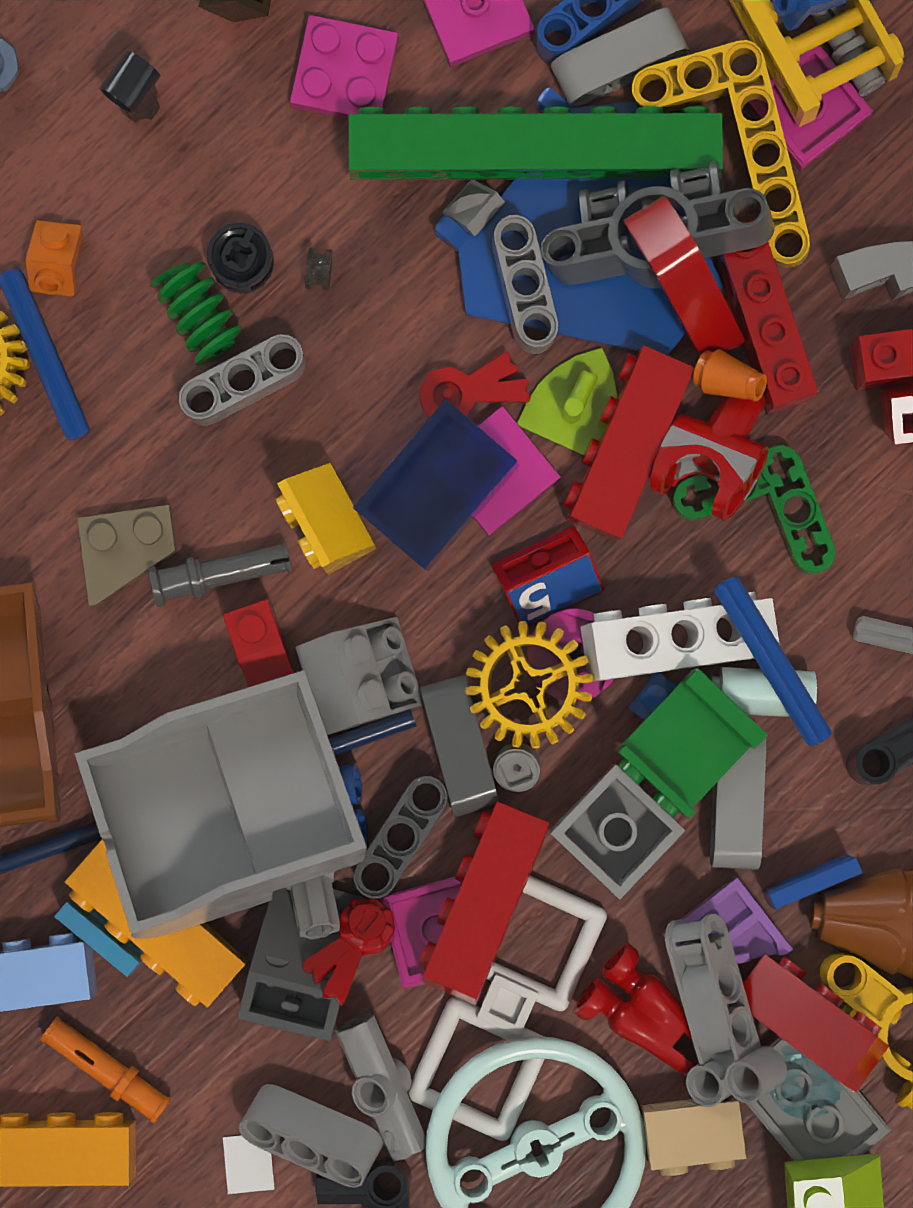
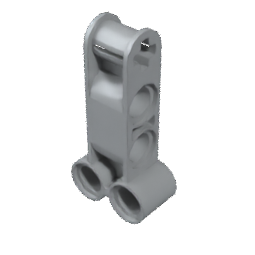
[665,914,787,1107]

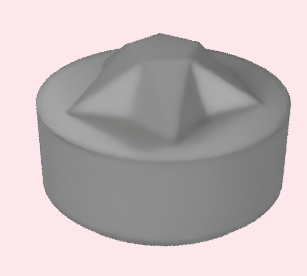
[493,743,541,792]

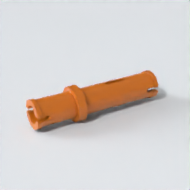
[40,1016,172,1124]

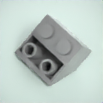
[295,617,424,735]

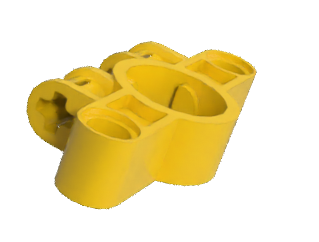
[820,952,913,1111]

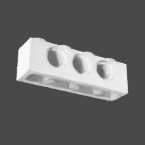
[580,592,780,682]

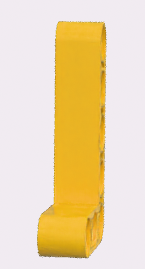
[632,40,810,268]

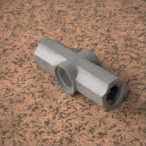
[335,1013,427,1161]

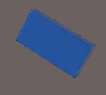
[763,854,863,910]

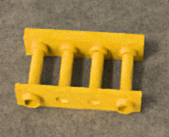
[729,0,904,127]

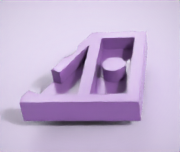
[661,876,793,964]

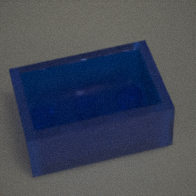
[353,399,520,572]

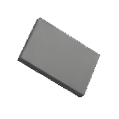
[746,1035,891,1161]

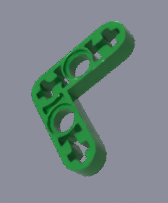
[672,445,836,575]

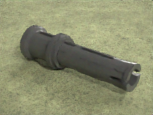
[148,542,292,607]

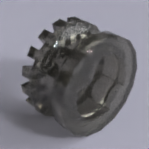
[305,247,333,291]

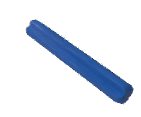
[0,268,90,441]
[715,576,831,746]

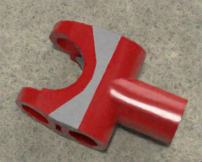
[650,395,768,521]

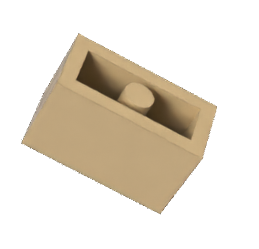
[640,1095,746,1176]

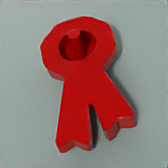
[419,352,531,425]
[302,898,395,1006]

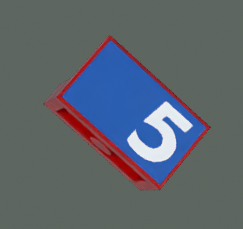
[491,526,604,626]

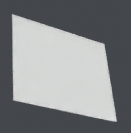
[223,1135,275,1194]

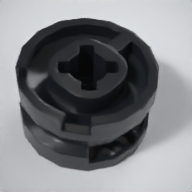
[207,223,274,294]

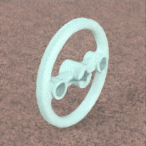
[426,1036,646,1208]

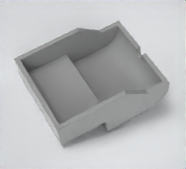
[75,670,367,939]

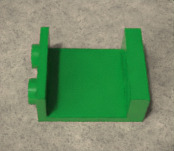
[615,668,768,819]

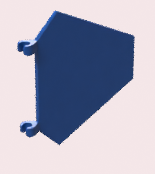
[435,88,723,356]

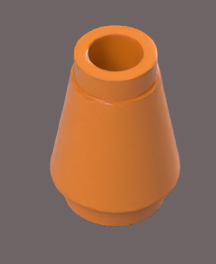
[693,349,767,401]

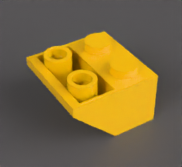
[275,463,376,575]

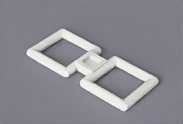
[407,875,607,1141]

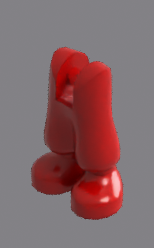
[573,942,696,1077]

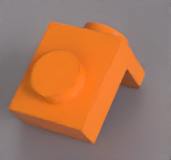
[25,220,83,296]

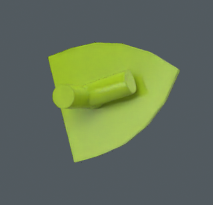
[517,348,617,456]

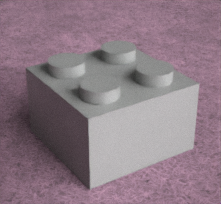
[549,764,686,900]

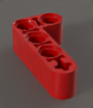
[623,195,746,356]

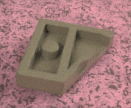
[77,505,177,607]

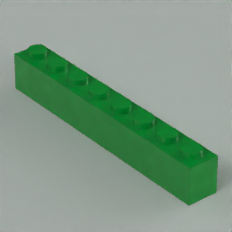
[349,106,723,180]

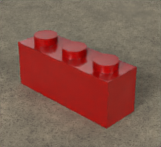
[743,954,889,1093]

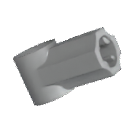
[285,872,340,940]

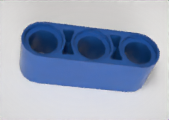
[536,0,642,64]

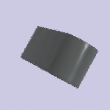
[420,675,499,817]
[354,776,448,898]

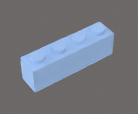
[0,932,98,1012]

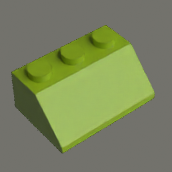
[784,1153,884,1208]

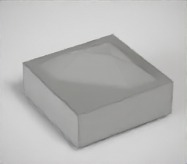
[442,180,505,236]

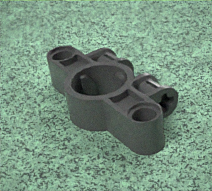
[541,160,775,288]

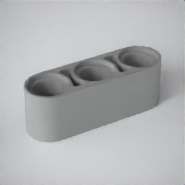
[550,8,690,108]
[492,215,558,354]
[179,334,306,426]
[710,738,766,870]
[238,1084,383,1187]

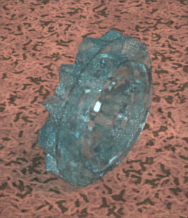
[770,1047,842,1120]

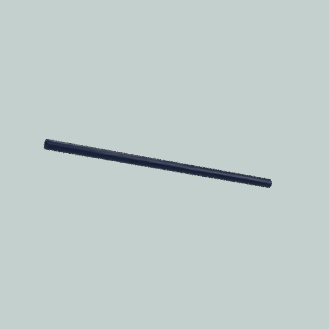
[0,709,417,875]

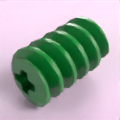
[150,261,243,366]

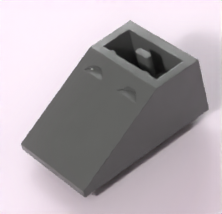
[237,888,368,1042]

